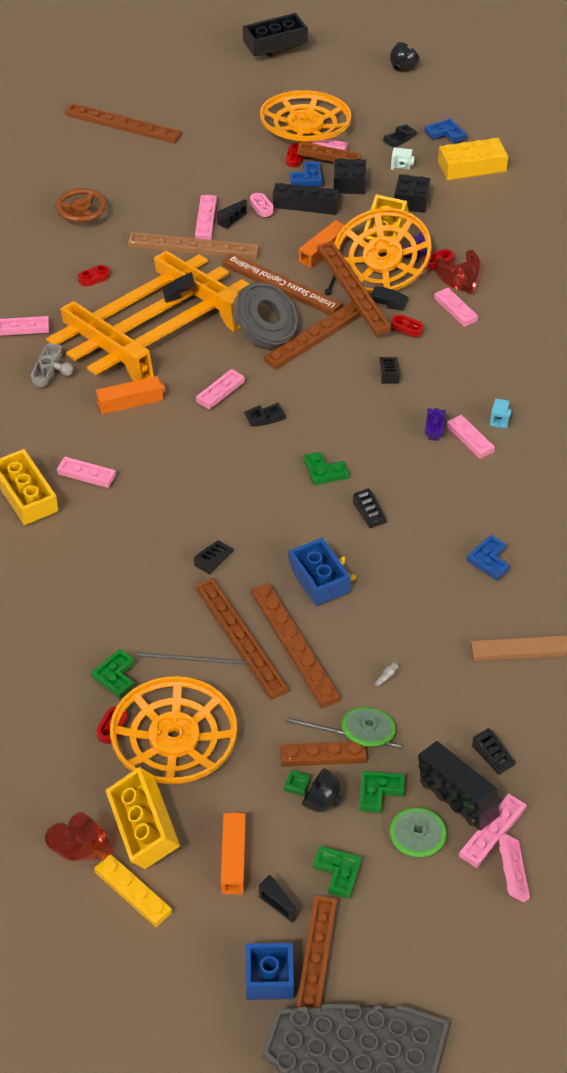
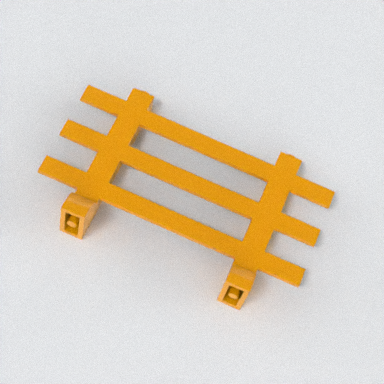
[46,251,249,381]

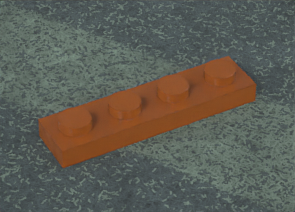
[297,141,361,163]
[280,741,366,767]

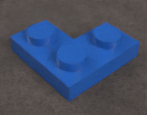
[424,118,467,143]
[289,161,322,187]
[466,535,510,580]

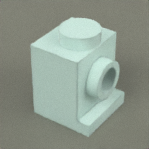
[391,147,415,170]

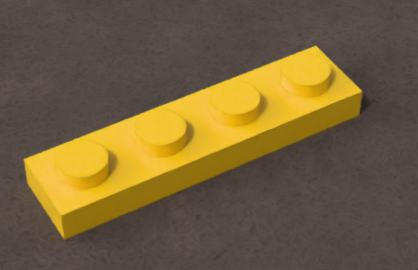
[94,854,172,928]

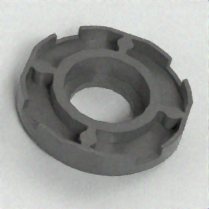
[232,282,298,349]

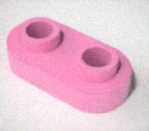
[250,193,273,217]

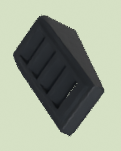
[217,199,247,229]
[379,357,400,384]
[353,488,387,528]
[194,540,233,575]
[472,728,515,775]
[259,875,296,922]

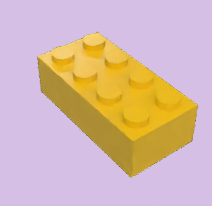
[438,138,508,180]
[0,449,58,525]
[105,767,180,869]

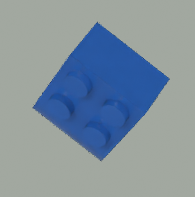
[288,537,351,606]

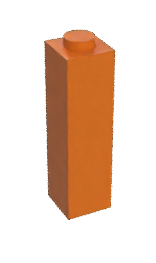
[298,220,348,268]
[95,376,165,415]
[221,812,246,895]

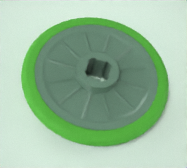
[342,707,396,747]
[389,807,447,857]

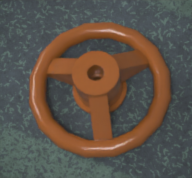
[55,188,107,223]

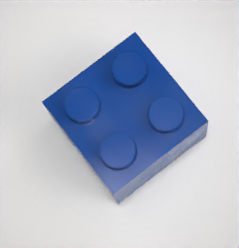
[246,943,294,1000]

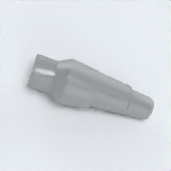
[374,662,399,687]

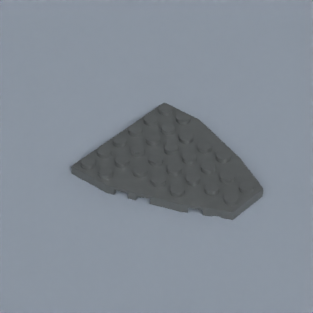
[262,1004,449,1073]

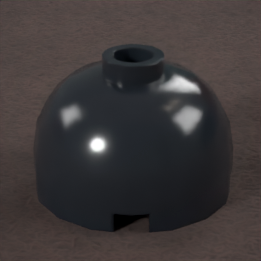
[390,42,420,72]
[302,768,342,812]

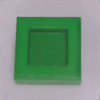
[284,770,311,797]

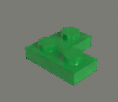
[303,452,349,486]
[91,649,135,699]
[359,771,405,813]
[313,846,362,899]

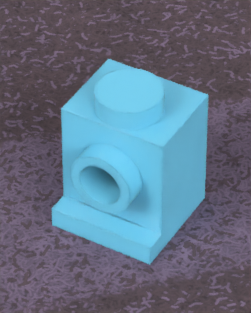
[490,398,512,429]

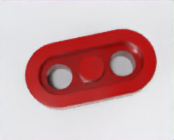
[286,143,303,168]
[423,249,454,270]
[78,265,110,287]
[391,314,424,337]
[96,706,127,744]

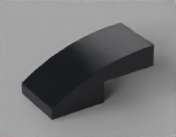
[383,124,417,148]
[163,272,196,303]
[370,286,409,310]
[244,402,286,426]

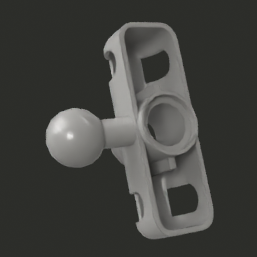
[31,343,74,388]

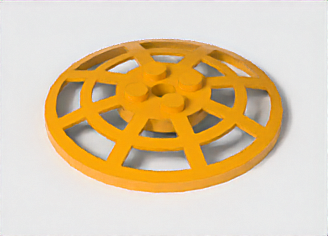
[260,90,351,141]
[334,208,432,293]
[110,676,237,784]

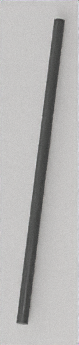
[137,652,246,665]
[286,718,402,749]

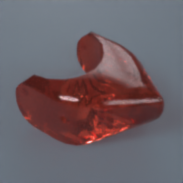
[435,250,480,295]
[45,812,113,861]

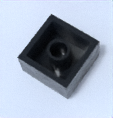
[333,158,366,195]
[394,174,431,213]

